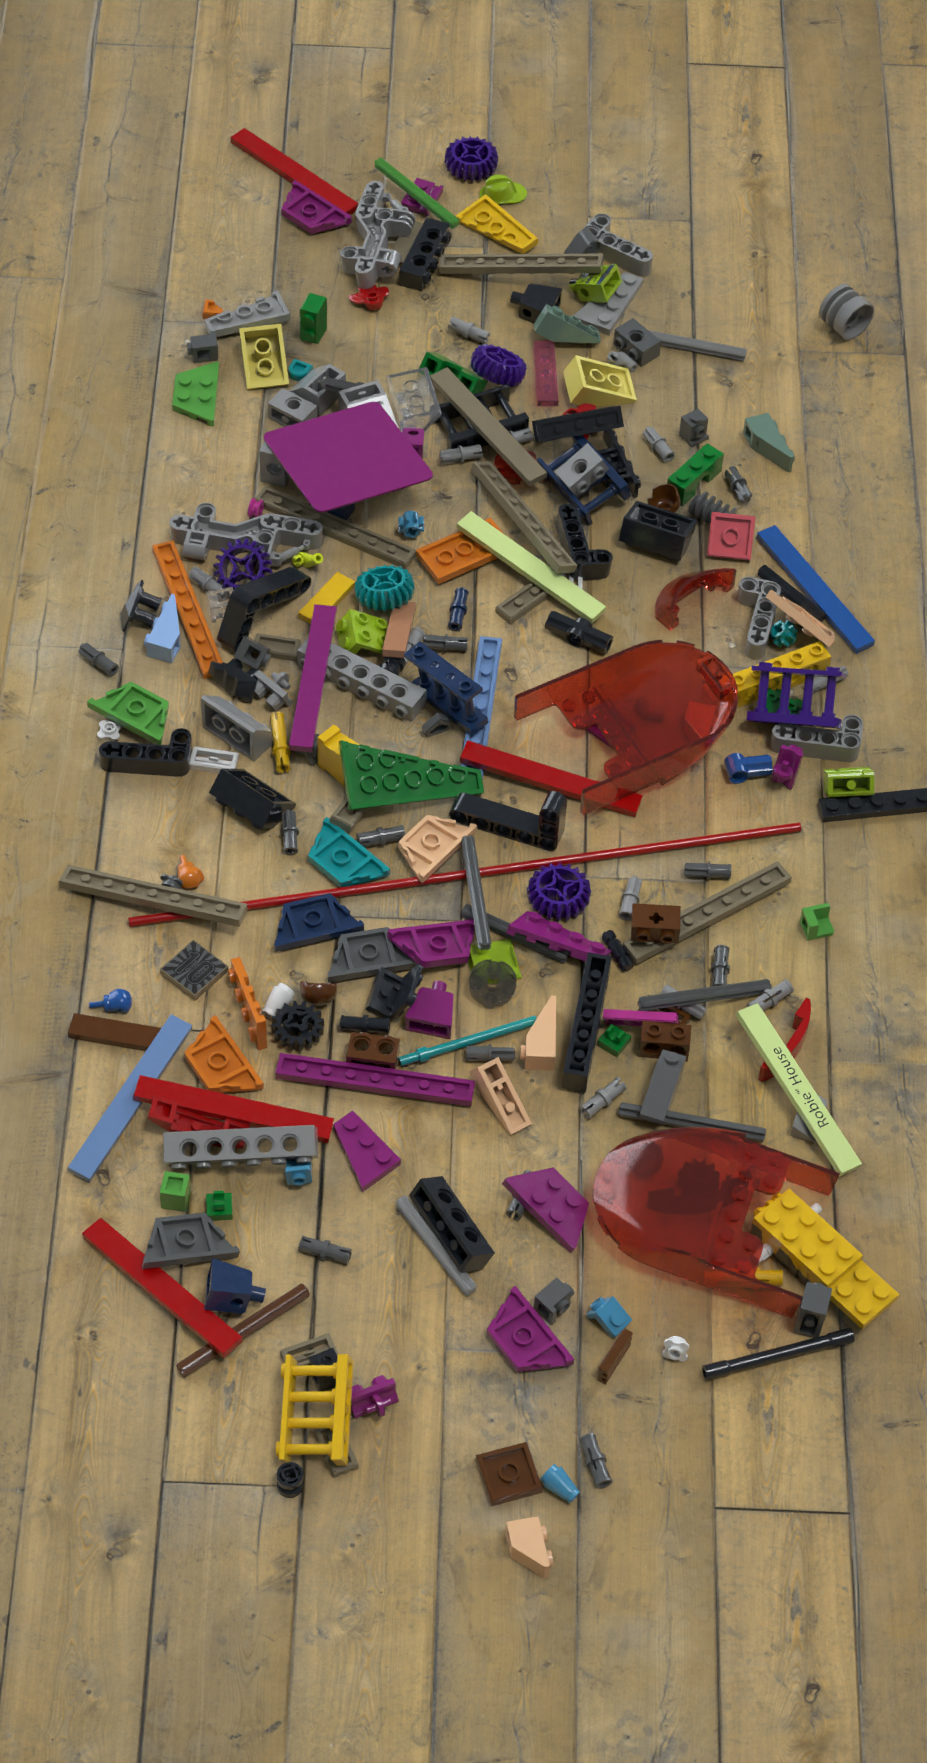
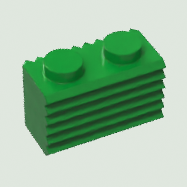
[299,293,327,344]

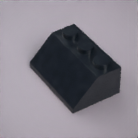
[619,501,698,560]
[209,769,296,830]

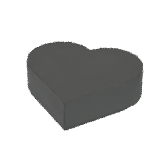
[422,713,452,737]

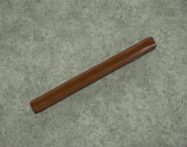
[176,1284,310,1377]

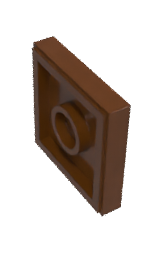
[476,1442,543,1506]

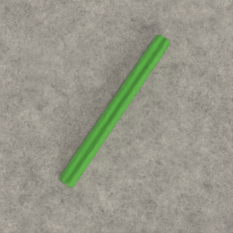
[374,157,459,229]

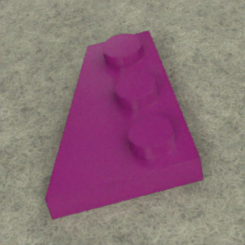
[333,1110,401,1192]

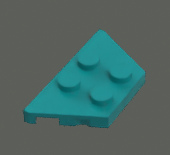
[308,817,390,887]

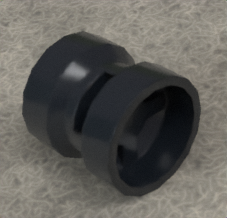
[380,657,406,676]
[276,1462,304,1498]

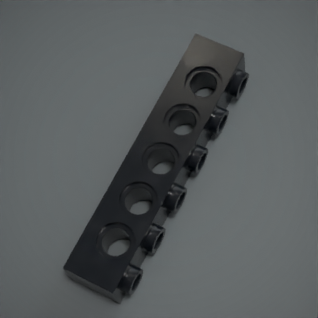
[562,952,612,1092]

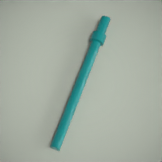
[398,1015,537,1066]

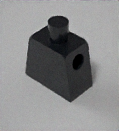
[510,284,562,324]

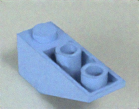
[144,594,181,663]

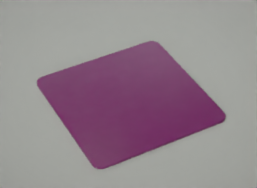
[264,402,433,513]

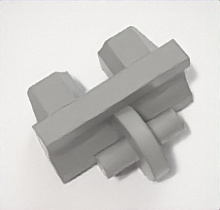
[254,670,293,711]

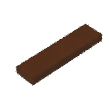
[68,1013,161,1051]

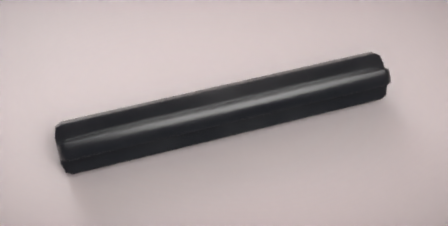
[757,565,826,622]

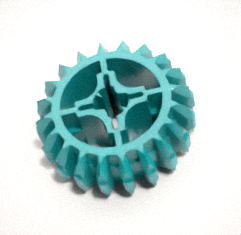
[354,564,415,612]

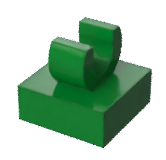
[597,1024,632,1057]
[206,1190,233,1221]

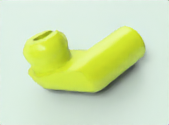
[292,552,323,568]

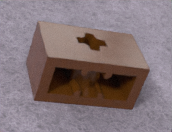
[630,903,681,944]

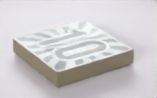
[160,940,229,1000]

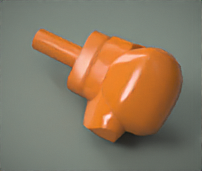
[178,855,204,889]

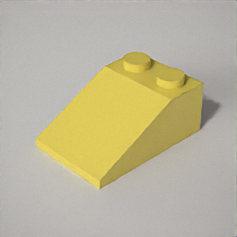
[239,324,289,390]
[563,355,637,407]

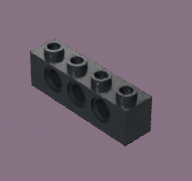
[399,217,452,292]
[409,1176,495,1273]

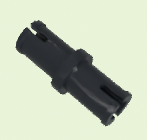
[340,1015,390,1034]

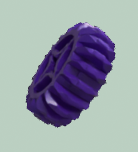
[444,136,498,182]
[470,344,527,387]
[213,539,273,595]
[527,862,591,922]

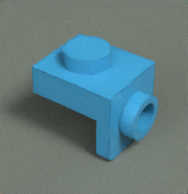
[285,1160,313,1186]
[586,1296,632,1338]

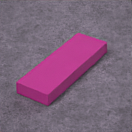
[603,1009,679,1026]

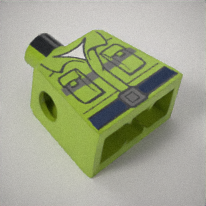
[569,264,622,303]

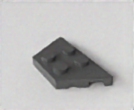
[328,927,417,983]
[142,1212,240,1269]

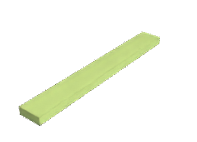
[456,511,606,624]

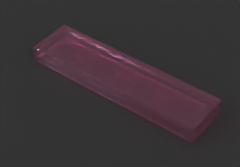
[533,341,559,406]

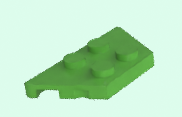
[172,362,219,426]
[87,682,169,745]

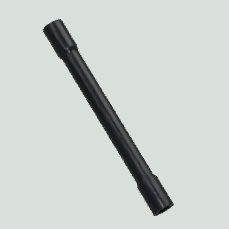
[702,1327,855,1381]

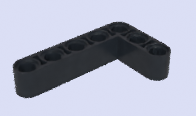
[217,566,312,653]
[449,791,567,851]

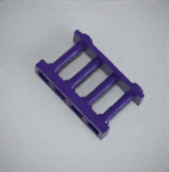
[747,662,846,729]

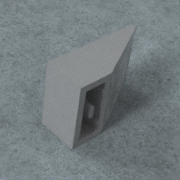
[339,380,398,426]

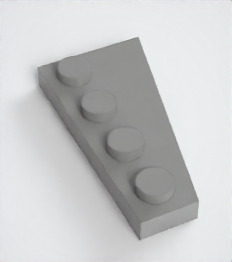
[573,272,643,336]
[204,290,290,337]

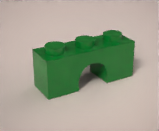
[418,352,488,394]
[667,443,724,507]

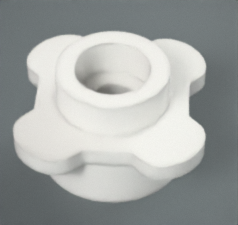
[97,720,122,742]
[662,1336,689,1362]

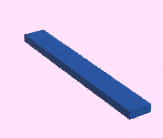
[756,525,875,654]

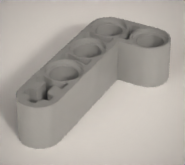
[583,213,653,277]
[737,577,781,660]
[770,715,863,762]

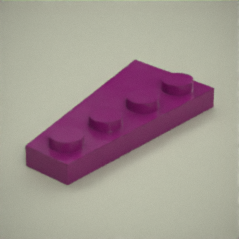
[506,911,611,961]

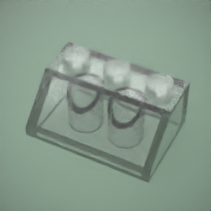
[386,367,442,432]

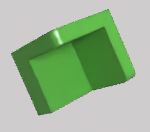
[800,903,834,941]
[160,1171,191,1212]

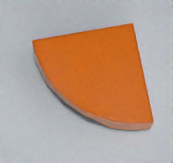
[203,299,223,319]

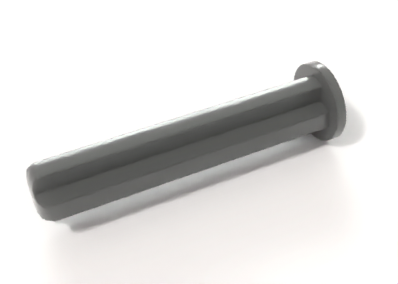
[319,377,365,392]

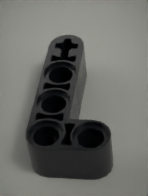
[556,503,613,580]
[99,728,192,777]

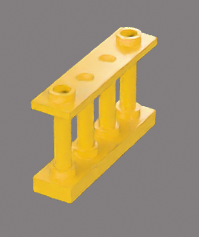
[276,1354,354,1466]

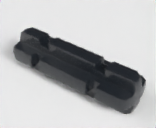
[602,930,634,972]

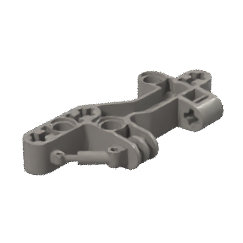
[340,181,416,289]
[169,503,323,569]

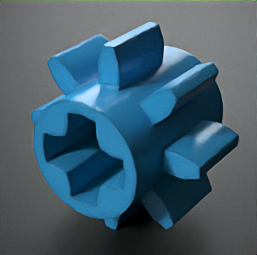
[398,511,424,538]

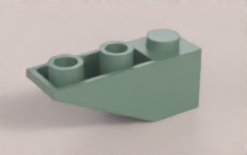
[534,304,601,343]
[743,413,795,472]

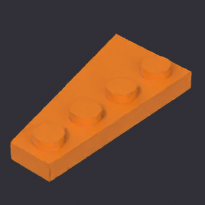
[228,957,267,1050]

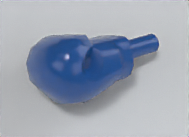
[89,988,132,1013]

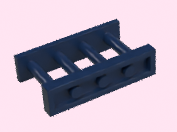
[537,435,631,525]
[404,641,489,736]

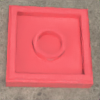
[707,512,756,560]

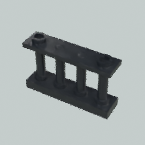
[430,384,529,450]
[531,406,624,443]

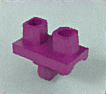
[771,744,804,789]
[351,1375,399,1418]

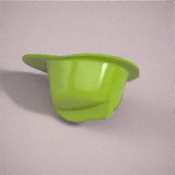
[479,174,527,204]

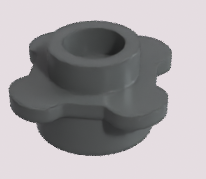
[160,874,183,890]

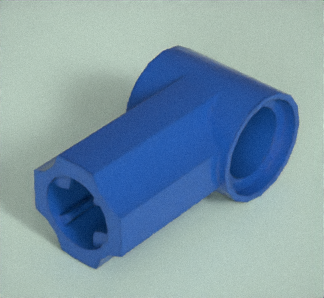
[724,753,773,784]

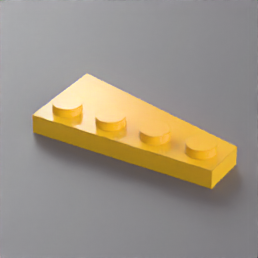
[456,194,538,254]

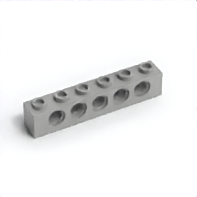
[297,637,427,722]
[163,1125,318,1170]

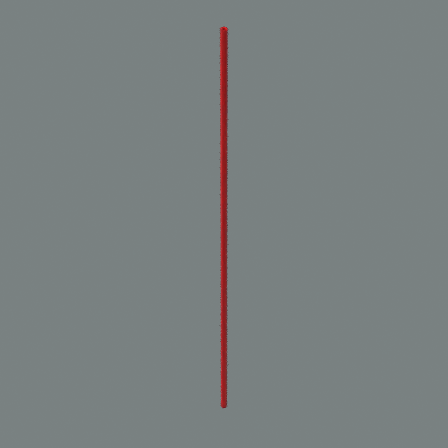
[128,822,802,927]

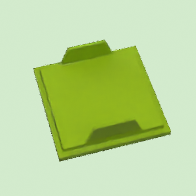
[468,939,522,987]

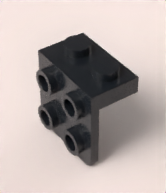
[364,963,423,1022]

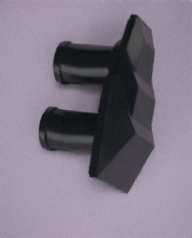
[120,580,162,632]
[208,658,258,703]

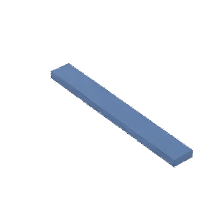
[461,636,502,780]
[68,1014,192,1183]

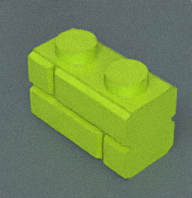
[823,767,874,797]

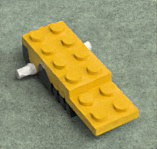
[750,1188,900,1330]

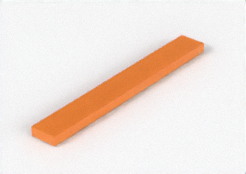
[152,540,223,679]

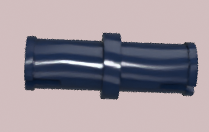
[448,587,469,631]

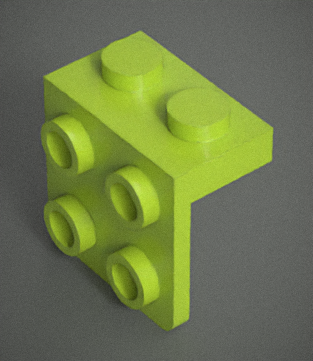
[336,609,388,654]

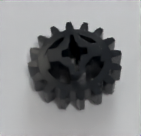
[271,1001,324,1051]

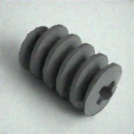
[688,492,737,525]

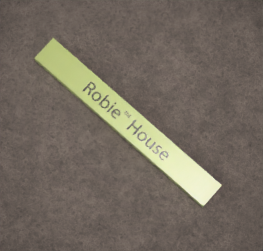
[735,1003,862,1177]

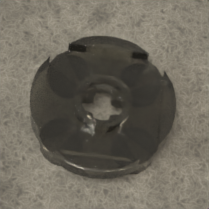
[468,959,517,1009]

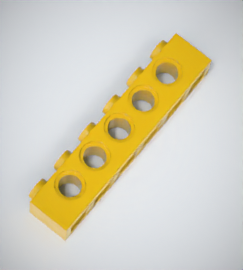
[700,641,832,716]

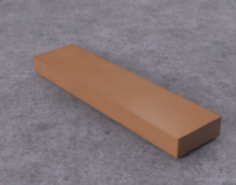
[382,602,416,658]

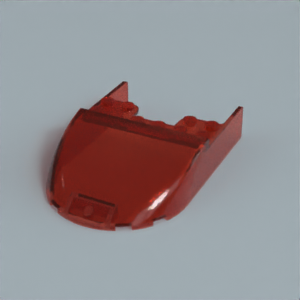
[514,640,738,815]
[592,1127,839,1318]

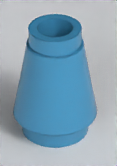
[540,1464,580,1504]

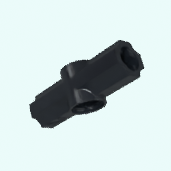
[545,611,614,654]

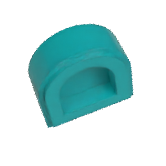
[288,359,313,381]

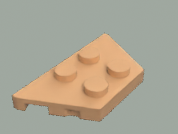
[766,590,836,647]
[398,815,477,883]

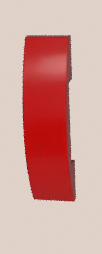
[758,997,811,1082]
[147,1095,250,1149]

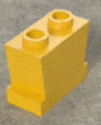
[317,724,360,786]

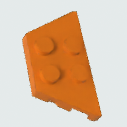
[184,1015,264,1093]

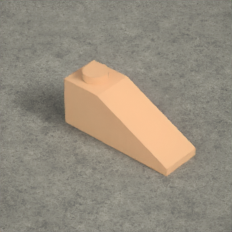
[520,995,556,1070]
[469,1057,532,1135]

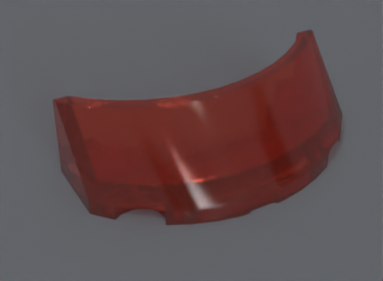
[655,568,736,631]

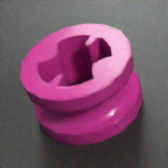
[248,498,264,517]

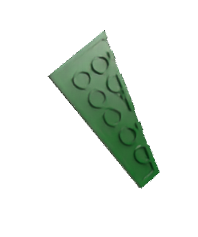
[338,740,484,810]

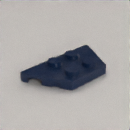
[274,893,364,952]

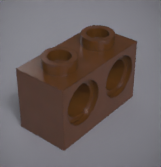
[639,1021,691,1062]
[346,1032,400,1069]

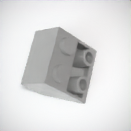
[289,364,346,415]

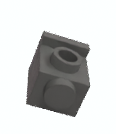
[186,331,218,363]
[679,409,709,447]
[234,636,272,670]
[534,1278,574,1325]

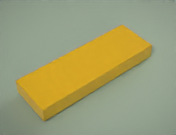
[298,572,355,624]

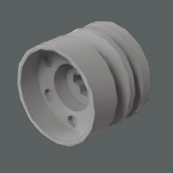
[819,284,875,340]

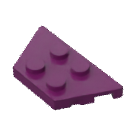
[281,180,352,234]
[387,919,475,968]
[502,1167,589,1253]
[487,1286,574,1372]

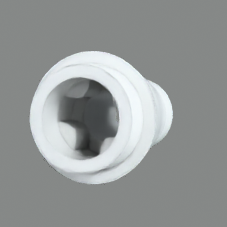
[261,983,295,1020]

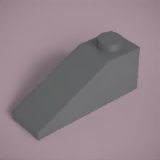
[639,1050,686,1125]

